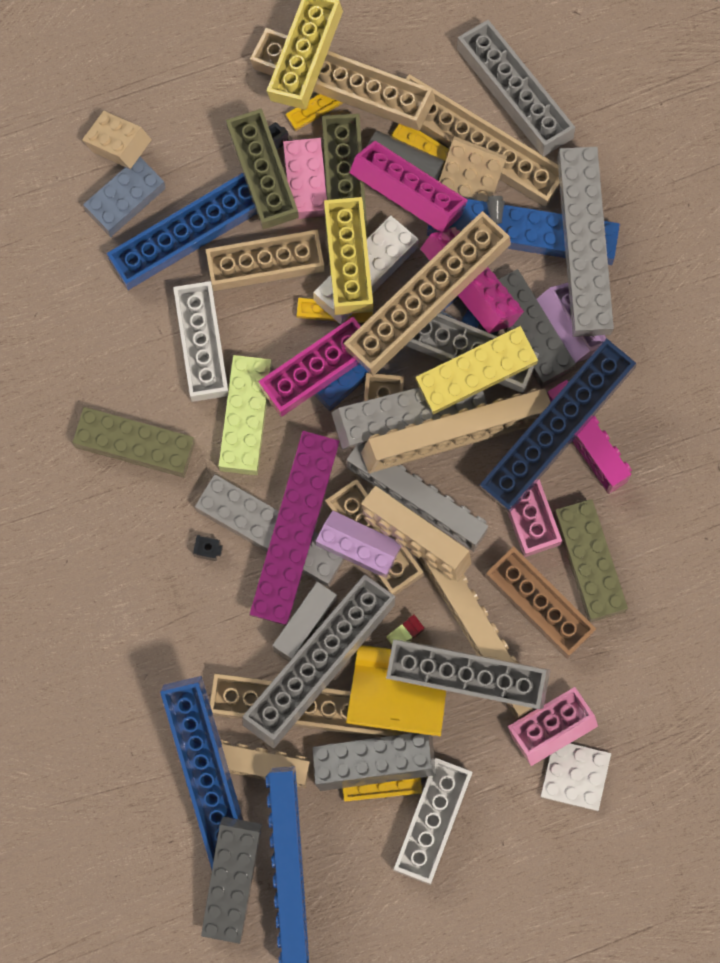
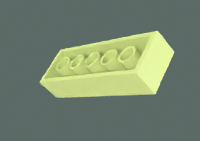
[219,355,272,475]

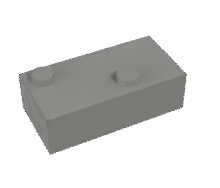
[272,582,337,662]

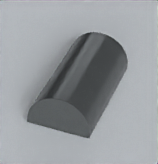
[368,130,446,180]

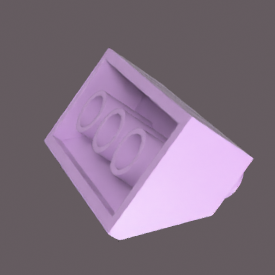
[537,283,606,363]
[316,511,402,578]

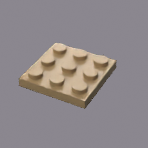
[439,137,507,202]

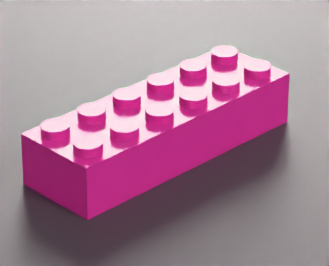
[349,141,468,233]
[420,227,524,333]
[258,317,360,417]
[547,380,632,494]

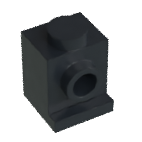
[268,122,289,150]
[193,535,223,561]

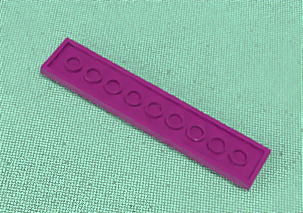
[249,431,340,626]

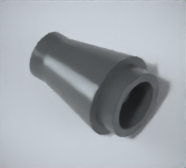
[486,196,505,224]

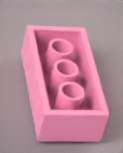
[283,138,327,219]
[507,479,562,557]
[508,687,598,766]

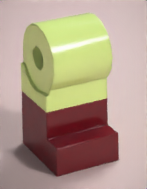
[386,614,425,645]

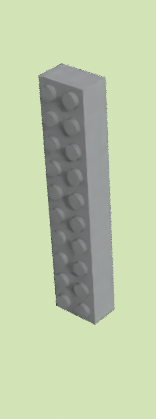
[557,147,614,337]
[242,575,396,748]

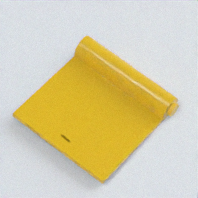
[346,645,446,736]

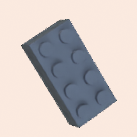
[83,157,166,238]

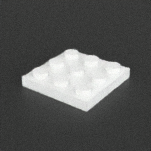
[541,743,611,811]

